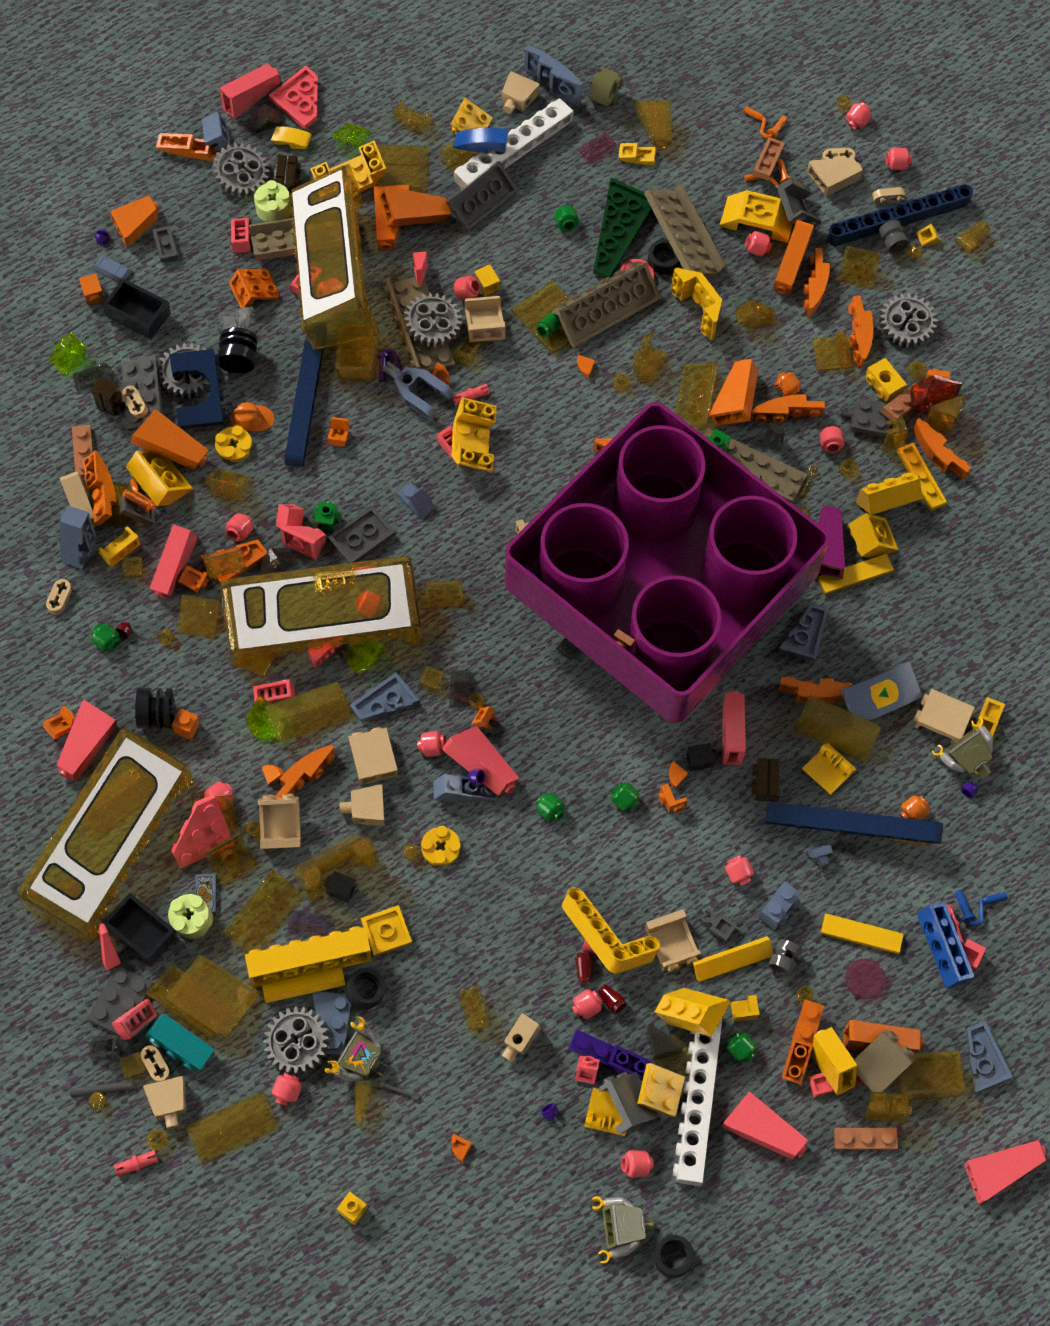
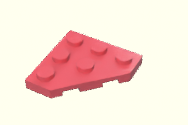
[268,66,318,130]
[171,794,235,869]

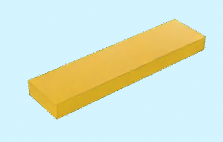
[897,443,947,512]
[817,554,894,595]
[820,913,903,954]
[693,936,773,982]
[262,967,346,1003]

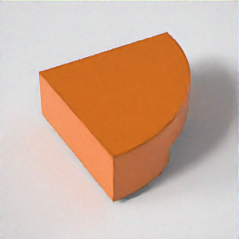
[577,355,595,378]
[432,363,450,386]
[669,761,688,789]
[261,765,284,784]
[451,1134,472,1163]

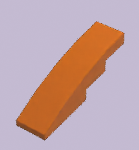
[156,133,227,161]

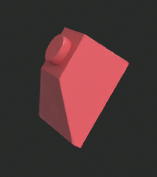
[280,525,326,560]

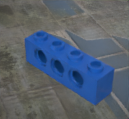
[917,902,975,989]

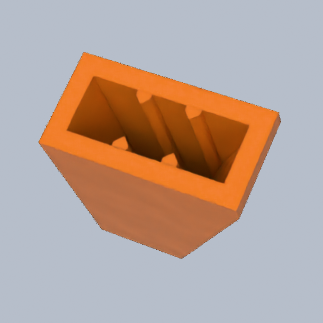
[110,196,159,248]

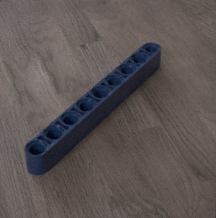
[827,184,973,246]
[284,322,327,467]
[765,802,943,844]

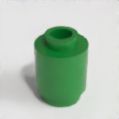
[536,312,562,338]

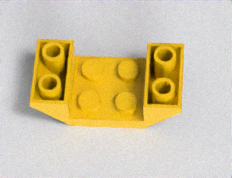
[310,140,387,199]
[719,190,793,243]
[671,268,722,341]
[451,397,497,473]

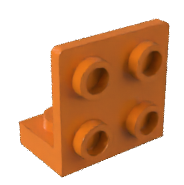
[229,269,280,311]

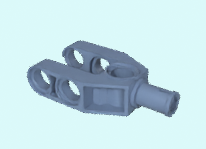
[383,362,454,421]

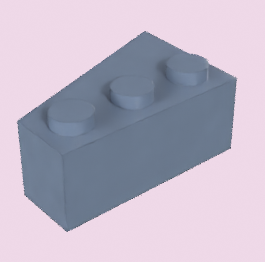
[59,505,97,569]

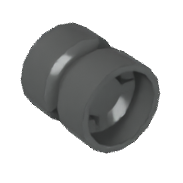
[878,220,909,254]
[768,939,803,977]

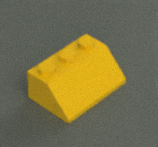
[126,450,193,507]
[856,473,923,515]
[654,988,730,1037]

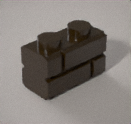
[273,155,301,195]
[92,377,124,416]
[751,758,781,802]

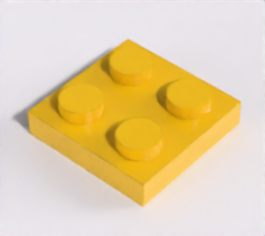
[361,905,412,957]
[637,1063,685,1117]

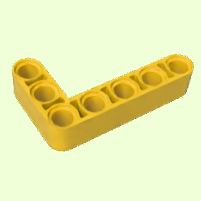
[562,887,660,974]

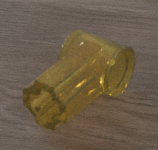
[955,220,991,253]

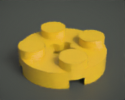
[215,426,252,462]
[421,826,460,866]

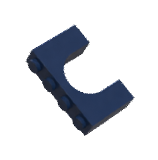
[169,349,226,429]

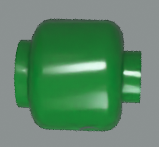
[554,205,579,232]
[91,623,120,652]
[610,782,640,811]
[536,793,565,822]
[726,1031,757,1062]

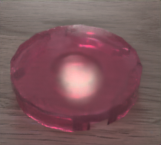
[845,958,886,999]

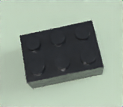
[103,278,171,340]
[102,893,178,967]

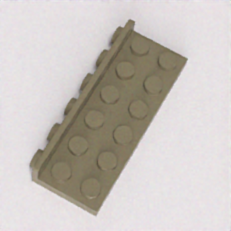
[644,184,726,278]
[249,208,361,261]
[552,261,661,347]
[383,277,455,373]
[704,428,807,504]

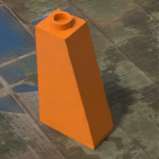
[374,185,409,251]
[378,186,451,227]
[773,220,814,295]
[710,359,759,426]
[130,409,209,470]
[843,1020,923,1055]

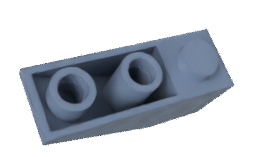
[433,774,497,802]

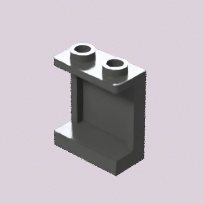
[777,178,822,229]
[598,1072,658,1134]

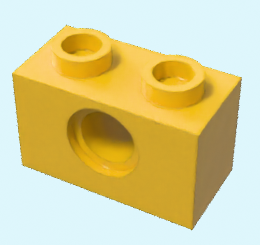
[865,358,907,403]

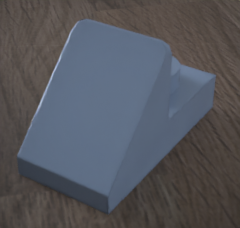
[397,482,436,520]

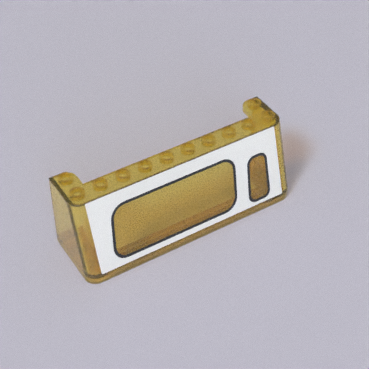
[289,164,377,349]
[220,556,422,667]
[18,727,193,944]

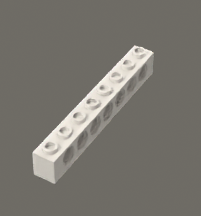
[454,98,573,189]
[673,1019,722,1186]

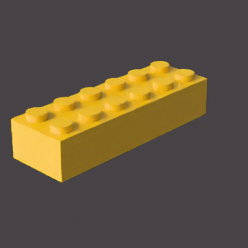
[245,926,372,988]

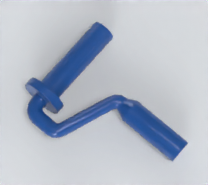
[955,890,1007,926]

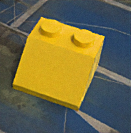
[848,513,899,559]

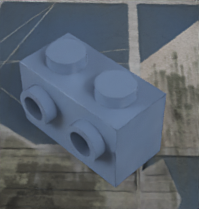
[759,881,801,930]

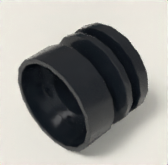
[218,327,258,374]
[135,688,176,728]

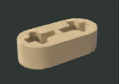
[822,148,855,160]
[872,187,906,205]
[122,386,148,418]
[46,579,72,614]
[141,1046,170,1082]

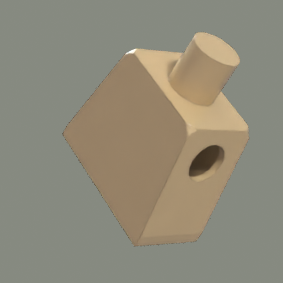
[501,71,540,114]
[340,784,385,826]
[502,1013,542,1062]
[143,1076,186,1129]

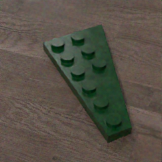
[593,177,652,278]

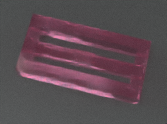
[578,132,616,163]

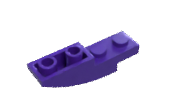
[568,1029,653,1081]

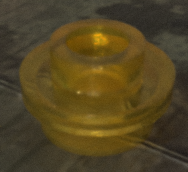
[908,361,926,378]
[613,374,631,392]
[839,459,858,477]
[403,841,419,861]
[147,1129,168,1150]

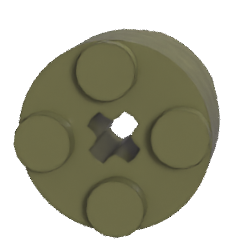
[588,66,625,107]

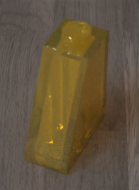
[634,100,672,148]

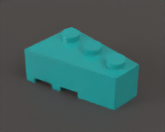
[144,1014,215,1072]

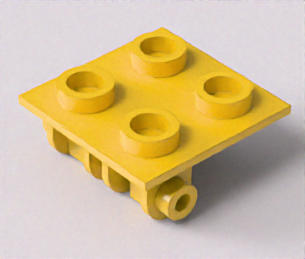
[450,98,493,134]
[802,743,856,795]
[584,1087,626,1136]

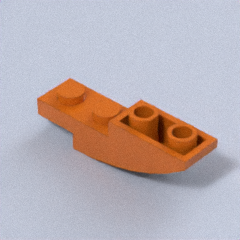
[803,248,830,317]
[848,296,874,368]
[750,394,825,423]
[914,418,972,480]
[83,451,117,525]
[778,676,852,704]
[274,745,336,798]
[781,1000,824,1085]

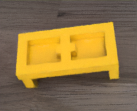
[98,526,141,567]

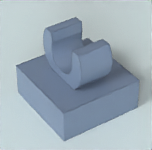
[807,845,833,866]

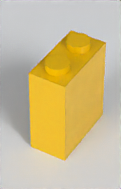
[812,1027,857,1095]

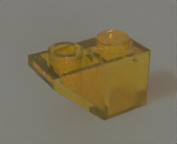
[735,299,777,329]

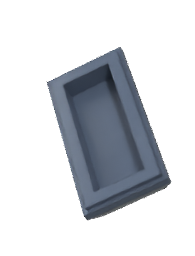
[92,255,132,282]

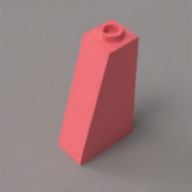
[220,64,280,119]
[150,525,199,599]
[722,691,746,765]
[57,700,118,781]
[442,726,519,796]
[722,1091,808,1160]
[964,1140,1046,1204]

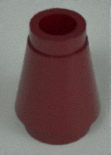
[575,953,595,982]
[598,984,627,1014]

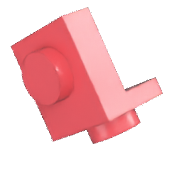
[575,1055,600,1084]

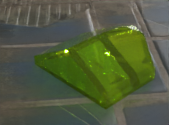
[331,123,369,147]
[49,332,87,376]
[344,634,386,674]
[245,696,292,740]

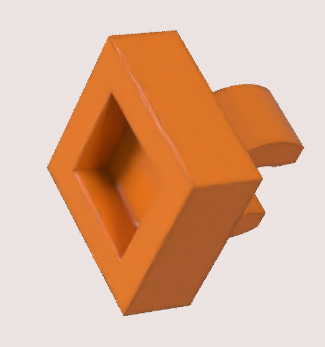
[472,706,498,730]

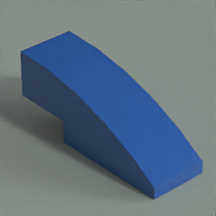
[454,128,508,154]

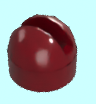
[115,622,132,639]

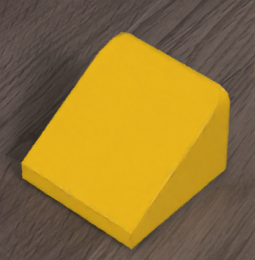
[916,224,941,247]

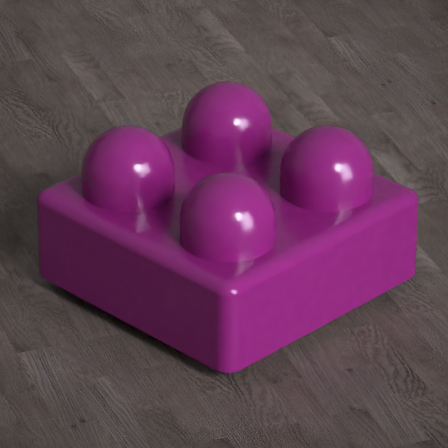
[504,402,830,723]

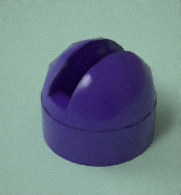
[95,229,110,245]
[468,769,485,785]
[961,781,978,799]
[541,1103,559,1121]

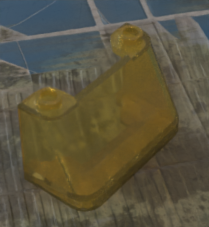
[293,834,379,904]

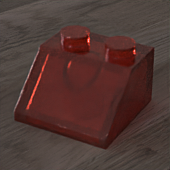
[910,375,962,415]

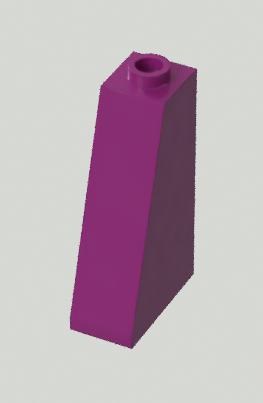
[818,505,845,579]

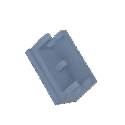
[202,112,230,151]

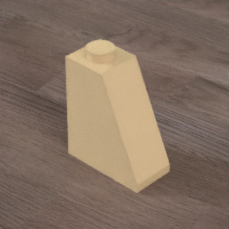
[807,157,863,197]
[60,471,99,528]

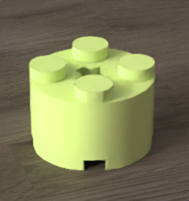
[254,180,291,222]
[168,894,213,939]

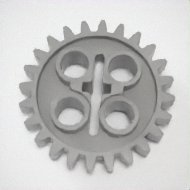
[212,143,269,197]
[403,293,462,347]
[879,293,938,348]
[159,343,217,398]
[263,1006,331,1075]

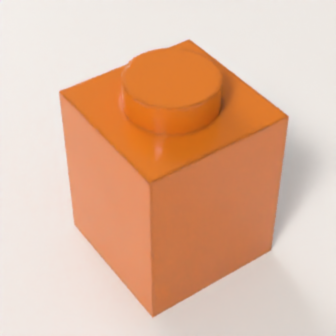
[79,274,104,305]
[172,708,200,740]

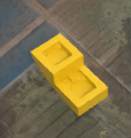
[271,126,312,149]
[619,143,656,165]

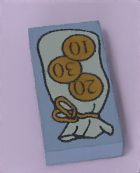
[195,874,216,914]

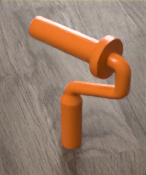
[743,106,788,139]
[744,159,792,188]
[122,479,156,513]

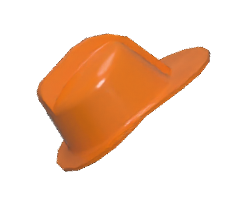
[230,402,275,432]

